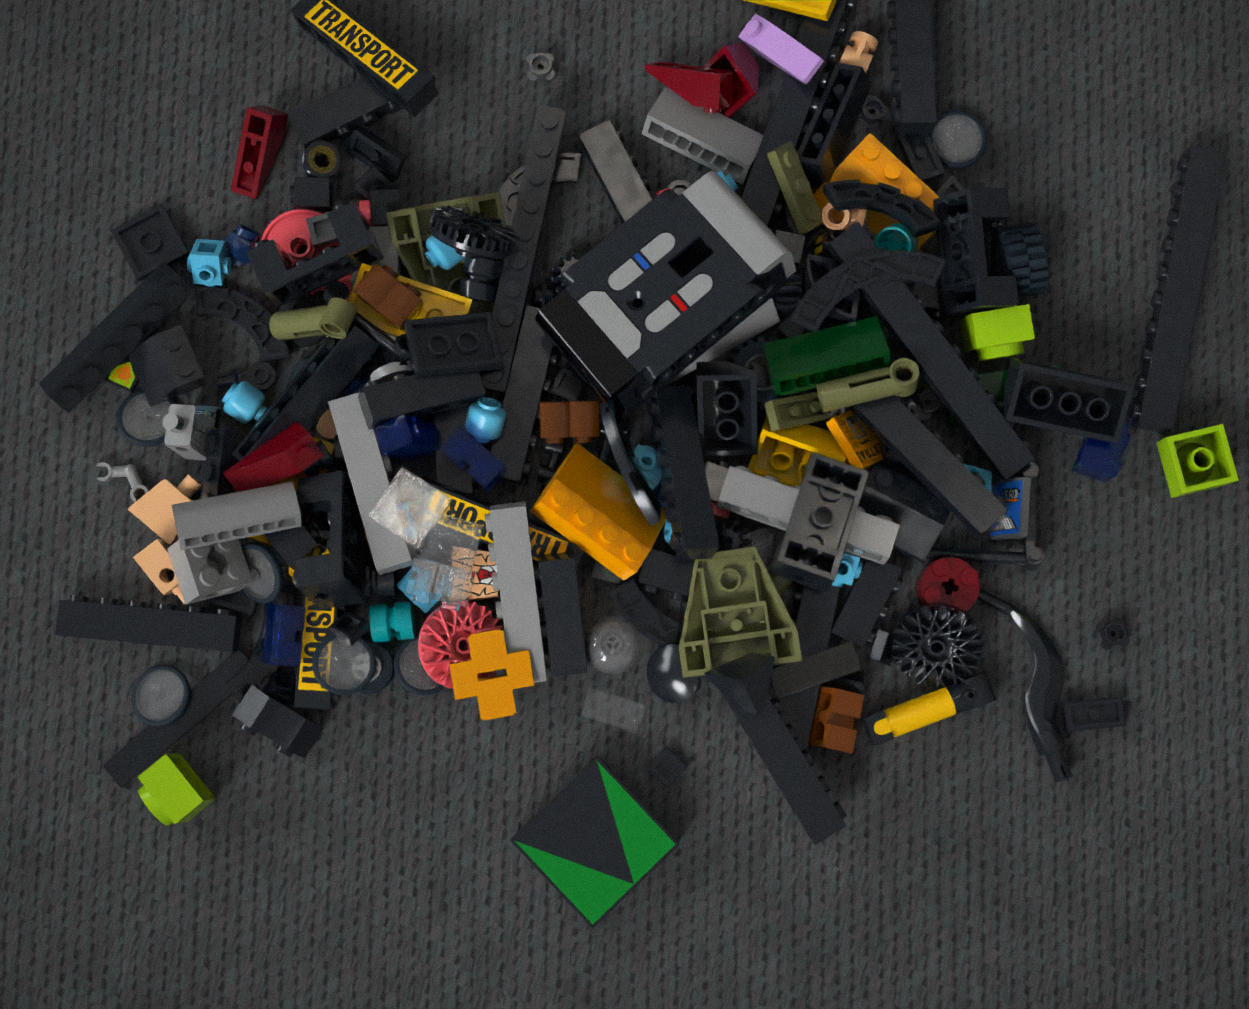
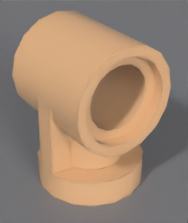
[839,31,878,74]
[822,203,870,231]

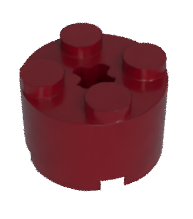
[915,557,980,612]

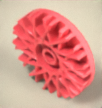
[260,208,340,295]
[418,601,503,689]

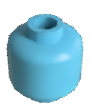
[425,235,466,270]
[221,381,267,424]
[465,397,506,443]

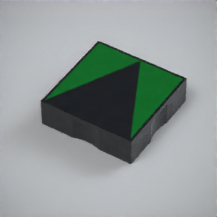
[510,756,680,929]

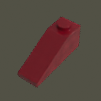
[645,61,734,113]
[230,105,289,199]
[223,421,324,492]

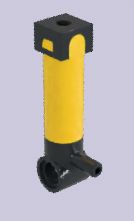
[861,672,997,746]

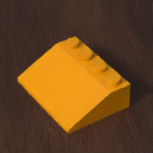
[814,133,940,251]
[530,443,666,581]

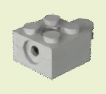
[167,539,253,605]

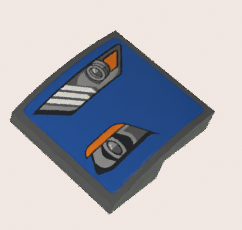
[989,477,1031,541]

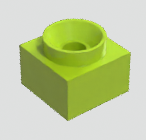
[959,304,1035,361]
[1156,424,1239,498]
[137,753,216,826]

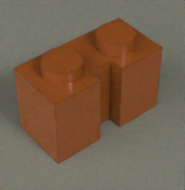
[808,686,864,754]

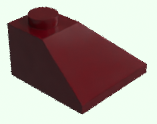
[702,42,759,118]

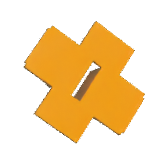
[449,629,534,721]

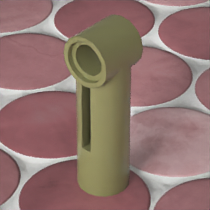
[269,298,357,340]
[816,358,919,413]

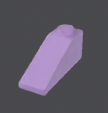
[738,13,824,84]

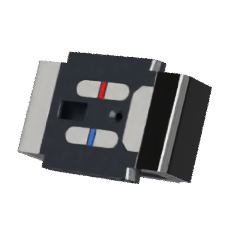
[535,171,796,418]

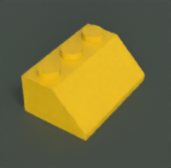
[748,415,846,487]

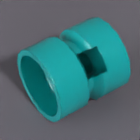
[874,223,919,251]
[369,601,416,643]

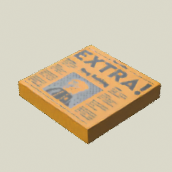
[826,411,883,469]

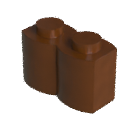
[353,263,423,331]
[539,400,600,443]

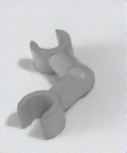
[96,462,150,502]

